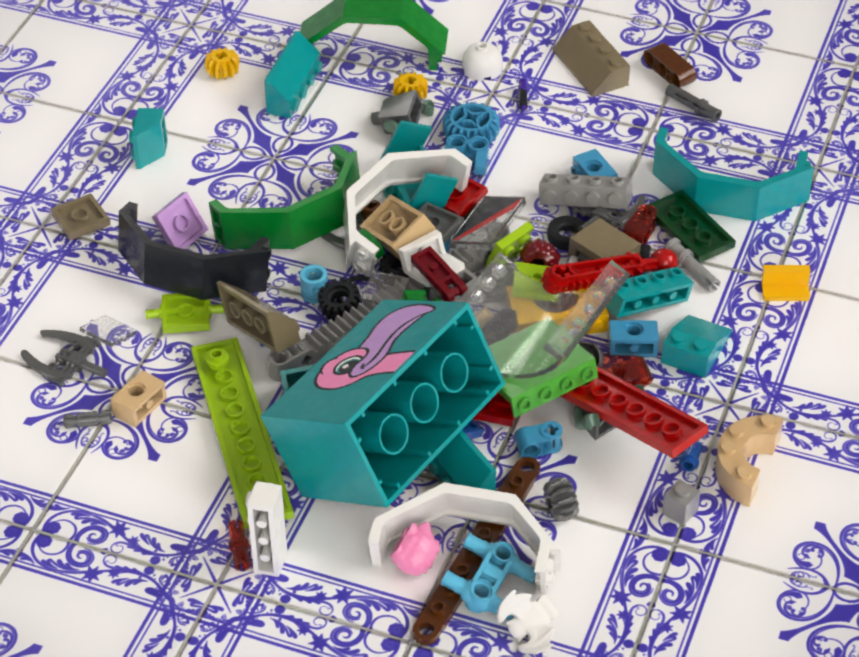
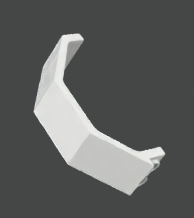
[343,149,472,277]
[368,482,561,594]

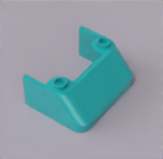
[379,120,458,210]

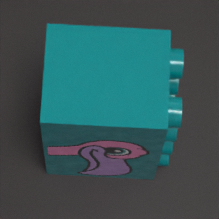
[260,299,506,508]

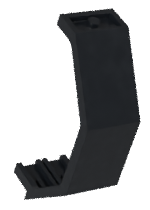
[118,201,272,300]

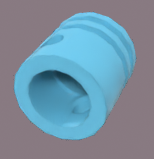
[300,265,328,304]

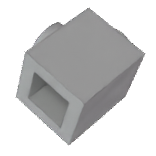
[663,479,700,526]

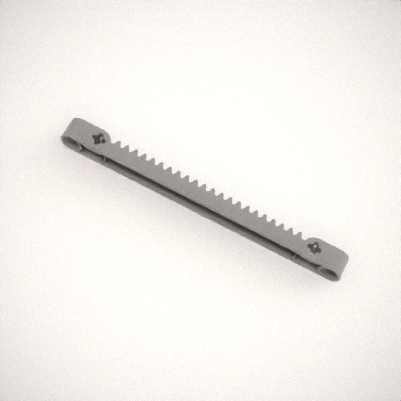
[268,224,510,382]

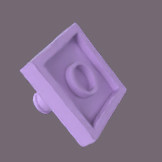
[152,192,209,249]

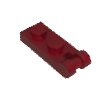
[411,246,468,302]

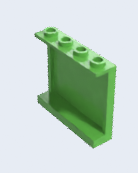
[489,319,598,418]

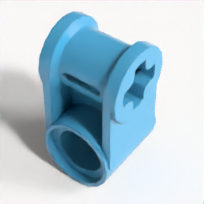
[513,421,563,458]

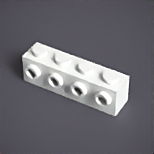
[246,481,287,577]

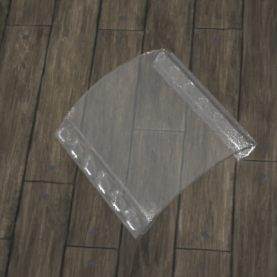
[457,252,631,379]

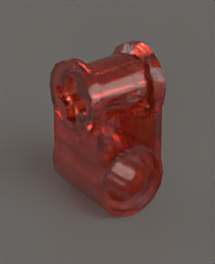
[623,204,657,244]
[609,356,654,387]

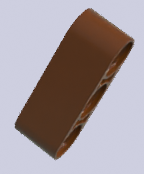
[643,43,697,88]

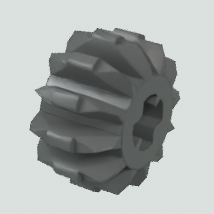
[543,477,579,522]

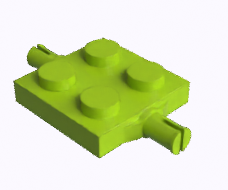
[145,293,225,334]

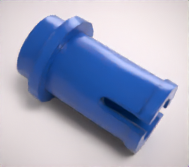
[679,442,703,472]

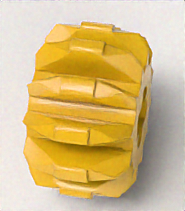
[204,47,240,80]
[393,72,428,100]

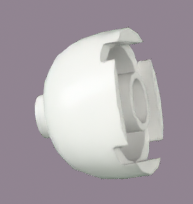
[462,41,503,81]

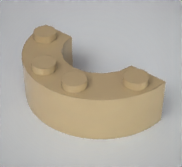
[715,414,784,507]

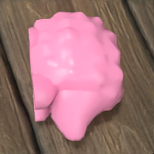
[390,522,440,577]

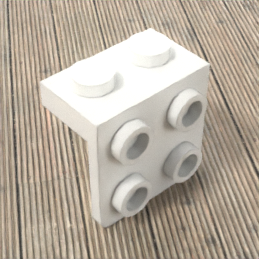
[398,230,465,287]

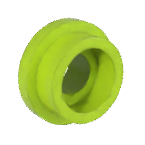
[205,348,229,370]

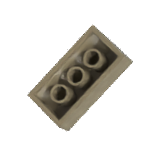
[553,20,630,97]
[216,281,301,353]

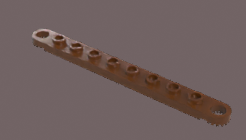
[413,457,540,646]

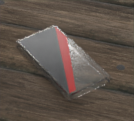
[449,196,526,250]

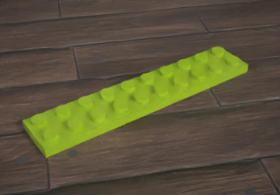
[191,337,294,529]

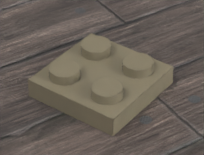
[50,193,111,240]

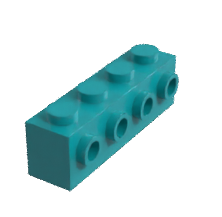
[600,267,694,318]

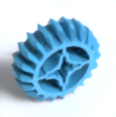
[443,101,500,144]

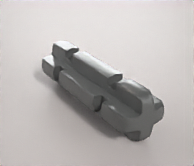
[63,410,112,429]

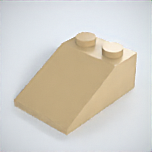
[359,194,437,260]

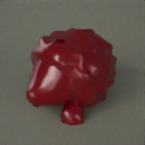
[519,238,561,267]

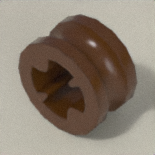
[361,200,380,219]

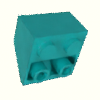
[129,108,168,169]

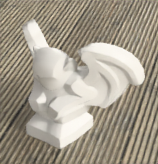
[497,589,560,654]

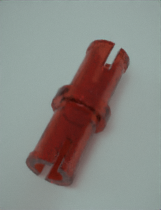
[227,520,251,571]

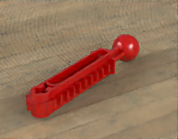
[541,248,678,294]

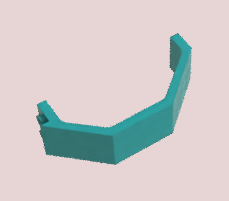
[653,127,814,222]

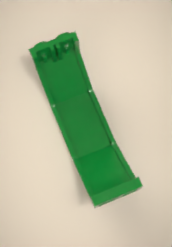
[300,0,448,71]
[208,144,360,249]

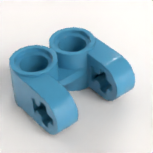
[444,134,489,176]

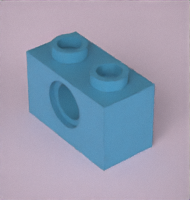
[571,149,618,177]
[608,320,659,357]

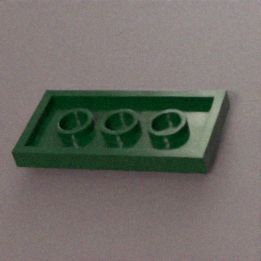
[645,190,736,263]

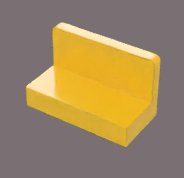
[761,265,811,301]

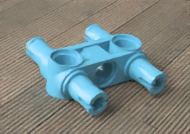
[440,533,536,621]

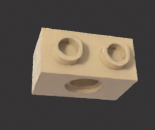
[110,370,167,427]

